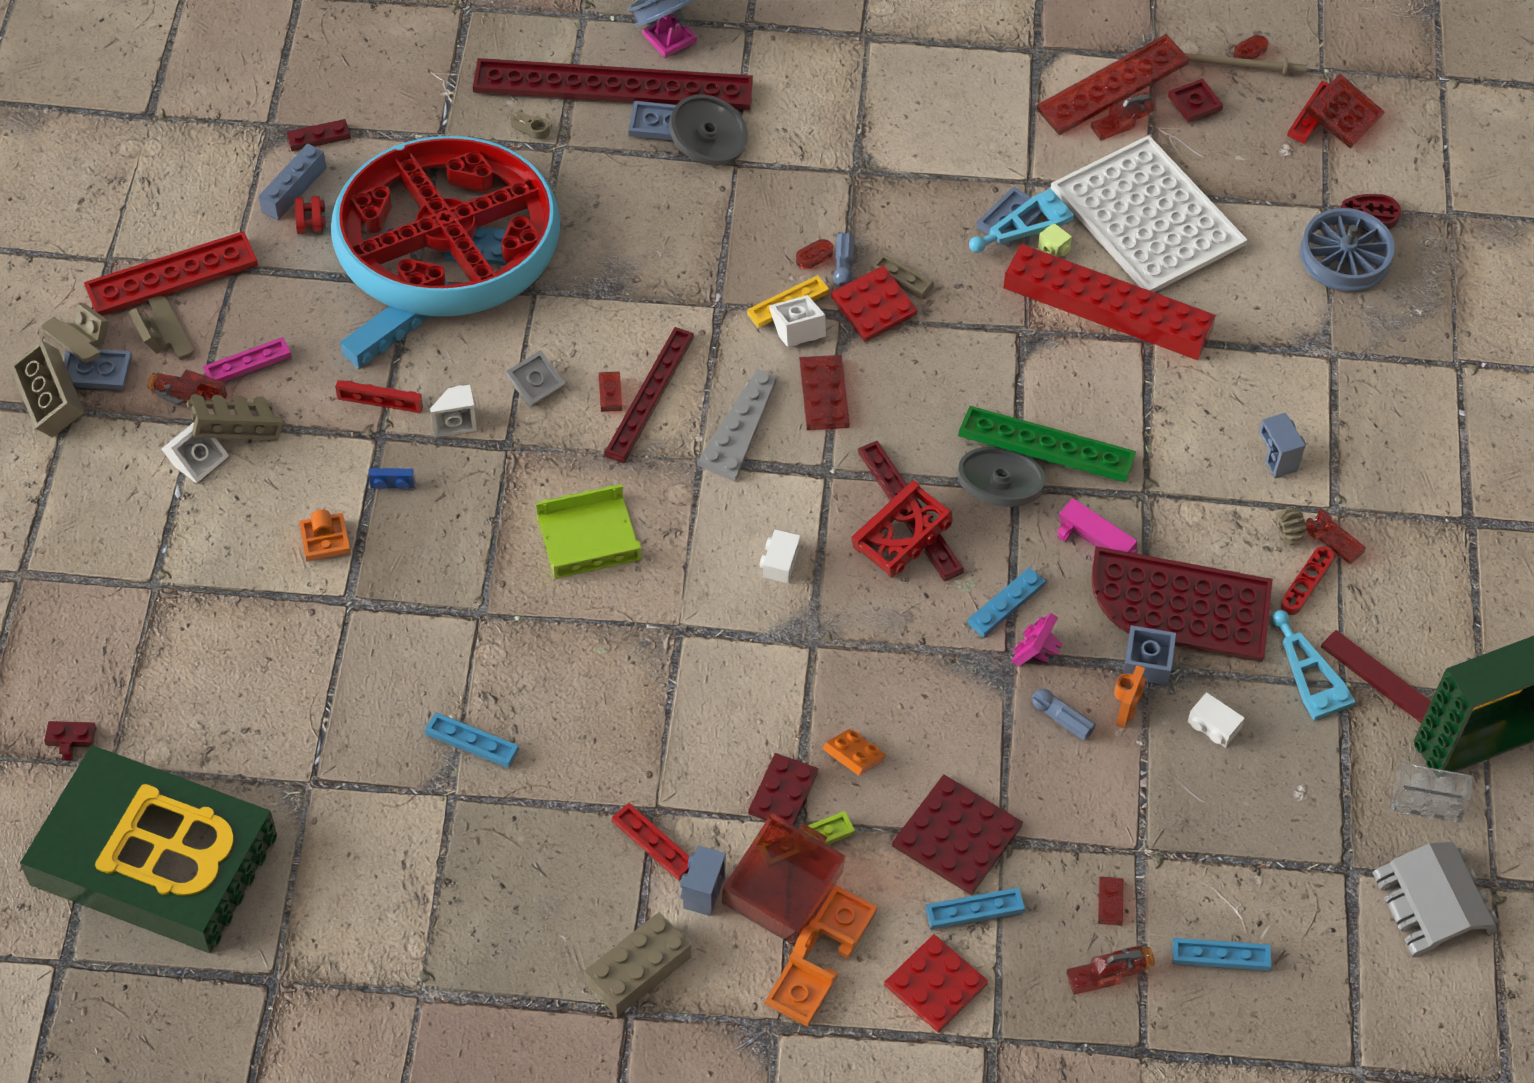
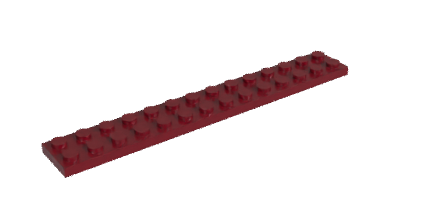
[473,58,753,110]

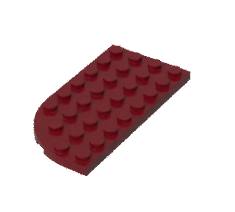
[1091,546,1273,662]

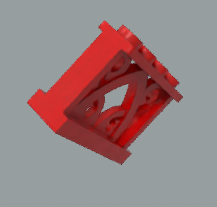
[852,480,953,578]

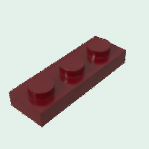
[287,119,351,151]

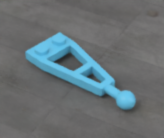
[969,188,1074,253]
[1271,610,1356,721]

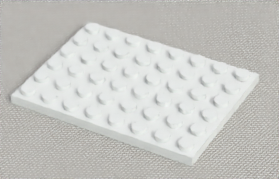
[1051,135,1248,292]

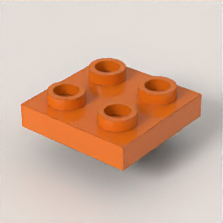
[299,509,351,562]
[1114,665,1147,728]
[823,729,886,776]

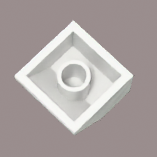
[769,295,826,347]
[430,385,477,438]
[162,422,229,483]

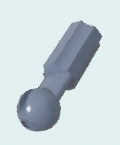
[833,232,854,287]
[1032,689,1096,741]

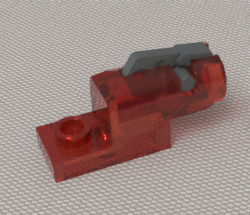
[1091,92,1155,141]

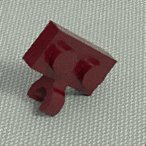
[44,721,96,761]

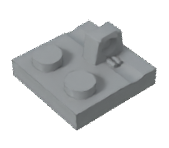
[505,350,566,408]

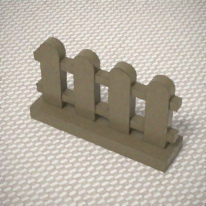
[186,394,283,440]

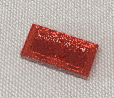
[598,371,622,412]
[1098,876,1124,926]

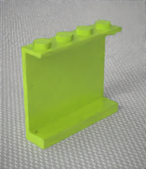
[536,484,641,579]

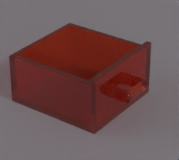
[722,812,846,946]

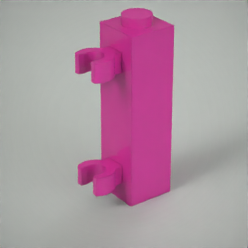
[1057,498,1138,554]

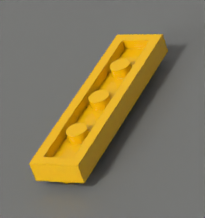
[747,275,829,329]

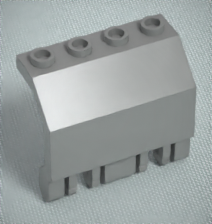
[1373,842,1499,957]

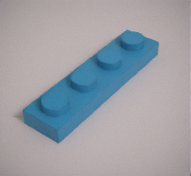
[967,567,1046,637]
[425,712,519,769]
[925,888,1025,930]
[1172,938,1271,971]

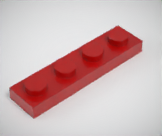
[1287,81,1340,144]
[335,380,423,413]
[612,803,690,881]

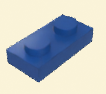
[369,468,415,489]

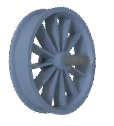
[627,0,694,28]
[1300,208,1395,291]

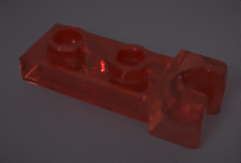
[1305,509,1366,564]

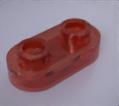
[1233,35,1268,60]
[796,239,833,269]

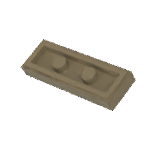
[871,253,934,299]

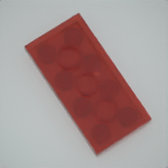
[799,355,850,430]

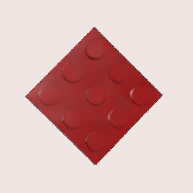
[831,265,918,342]
[884,934,988,1033]

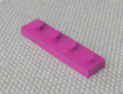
[203,337,292,387]

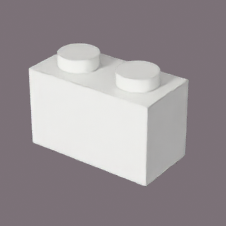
[760,529,800,583]
[1188,692,1245,748]

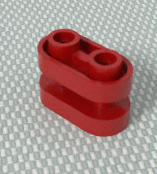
[295,196,326,234]

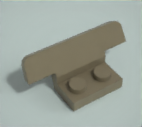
[129,296,193,360]
[42,304,109,362]

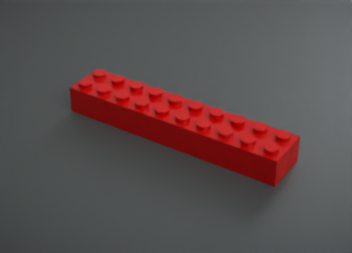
[1003,244,1216,360]

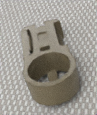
[510,109,550,139]

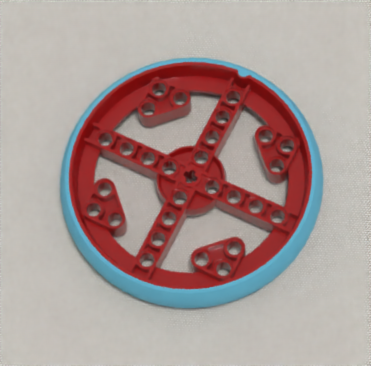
[331,136,560,316]

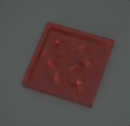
[1305,74,1385,149]

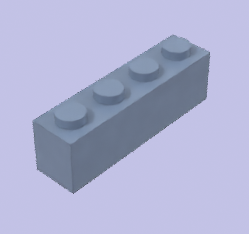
[259,143,327,220]

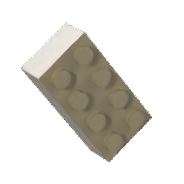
[10,340,84,438]
[584,912,691,1017]

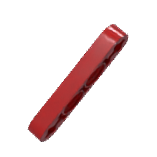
[1281,546,1334,615]

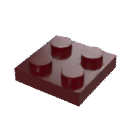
[1168,78,1223,123]

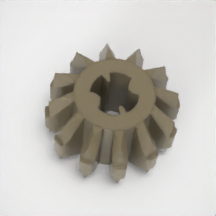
[1276,507,1307,545]

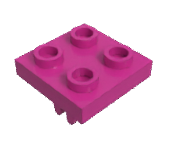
[643,14,697,58]
[1012,613,1063,667]

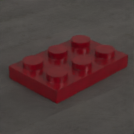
[748,753,818,830]

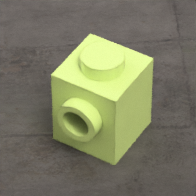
[1038,224,1072,258]

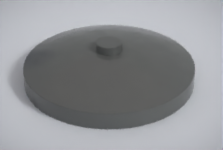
[669,95,748,166]
[957,447,1045,507]

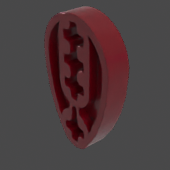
[1341,194,1401,229]

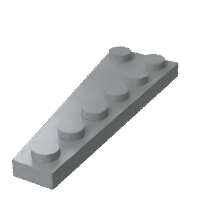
[697,369,776,482]

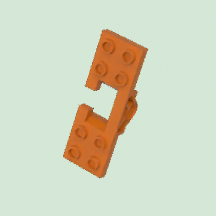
[765,885,878,1027]

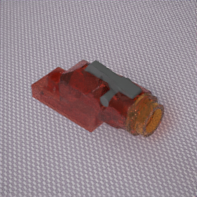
[147,369,227,406]
[1066,946,1155,995]

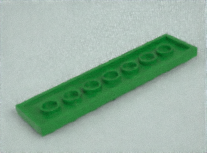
[958,406,1136,482]

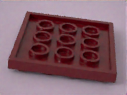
[892,774,1023,896]

